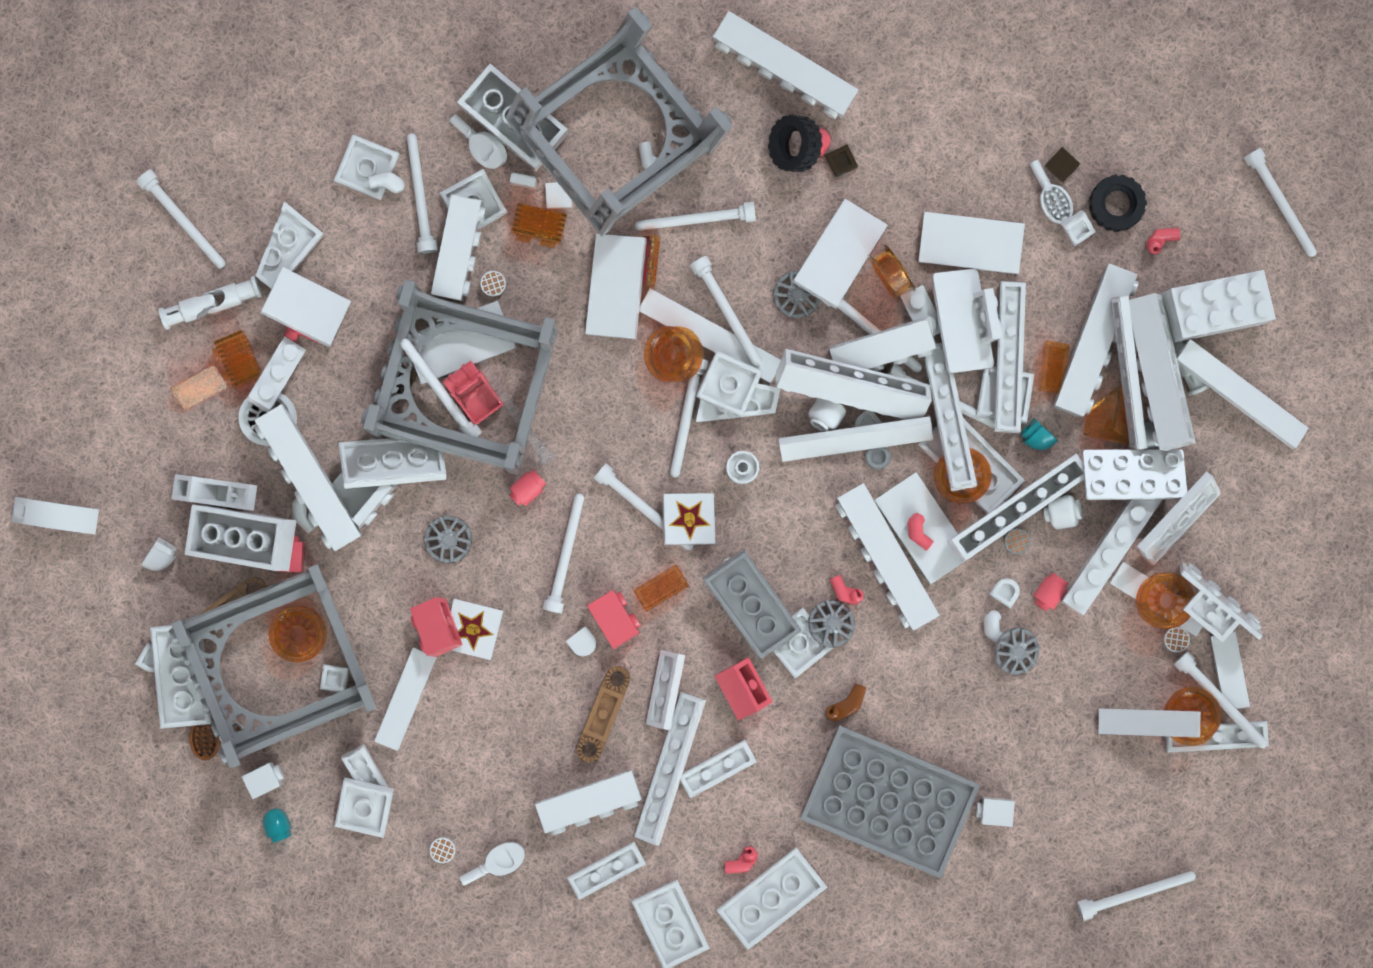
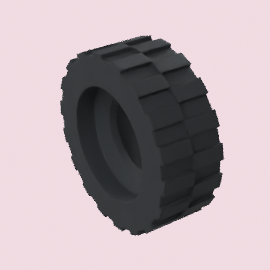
[768,115,823,172]
[1089,174,1147,232]

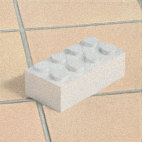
[457,64,569,171]
[1160,270,1276,343]
[185,504,296,571]

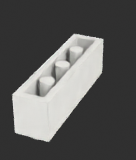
[431,194,486,301]
[830,317,936,371]
[535,769,642,836]

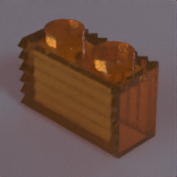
[511,203,568,249]
[212,330,262,389]

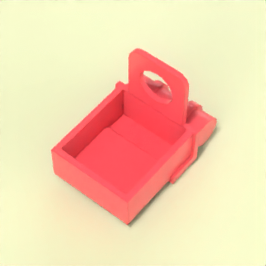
[442,361,504,425]

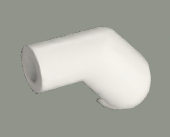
[638,142,657,169]
[368,172,405,193]
[292,498,315,534]
[984,610,1010,648]

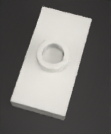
[341,744,389,787]

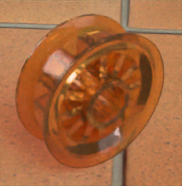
[867,244,916,302]
[644,326,703,382]
[934,448,992,504]
[1136,573,1195,629]
[269,606,327,662]
[1164,687,1221,746]

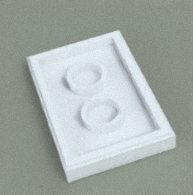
[260,267,351,347]
[631,879,710,968]

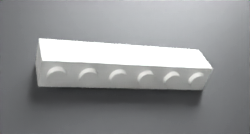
[713,11,859,119]
[1052,263,1139,418]
[1129,293,1196,451]
[776,349,932,420]
[254,404,362,551]
[947,454,1084,562]
[835,483,940,631]
[1060,499,1163,615]

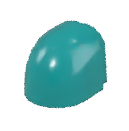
[1020,418,1058,451]
[262,808,292,843]

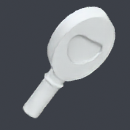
[450,114,507,169]
[1029,159,1073,224]
[459,842,525,886]

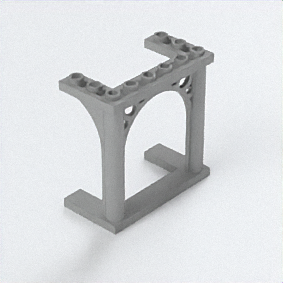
[505,7,733,237]
[361,279,558,475]
[169,564,376,768]

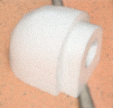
[141,537,177,571]

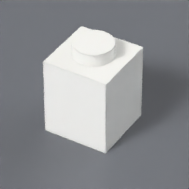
[242,761,284,799]
[976,797,1015,827]

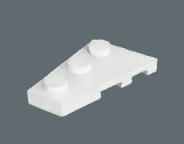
[256,202,324,289]
[696,384,780,423]

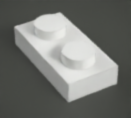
[900,285,940,336]

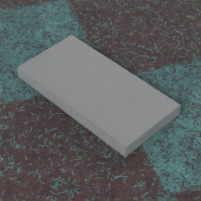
[702,549,802,660]

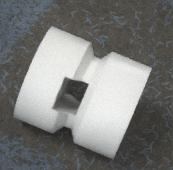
[726,451,759,485]

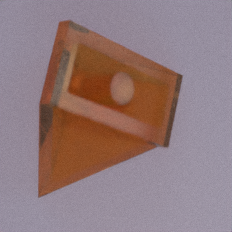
[1083,384,1129,445]

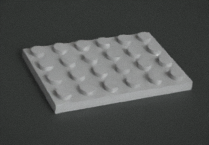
[800,725,980,878]

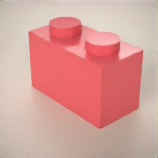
[587,590,641,649]
[410,597,463,657]
[714,657,773,721]

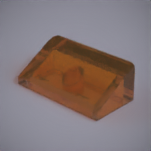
[1038,340,1070,394]
[170,364,229,411]
[633,564,689,612]

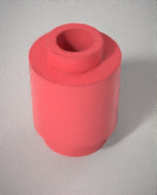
[509,470,546,506]
[1033,572,1068,612]

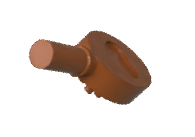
[190,721,221,761]

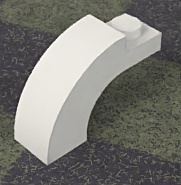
[172,474,257,511]
[11,497,99,534]

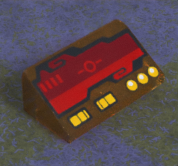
[642,235,660,288]

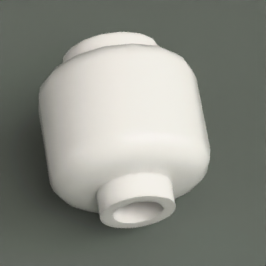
[808,398,846,432]
[1044,494,1083,530]

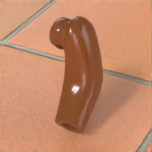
[825,684,867,722]

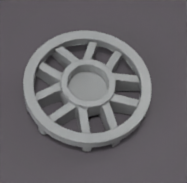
[774,271,820,318]
[424,516,472,563]
[808,600,855,648]
[994,627,1040,675]

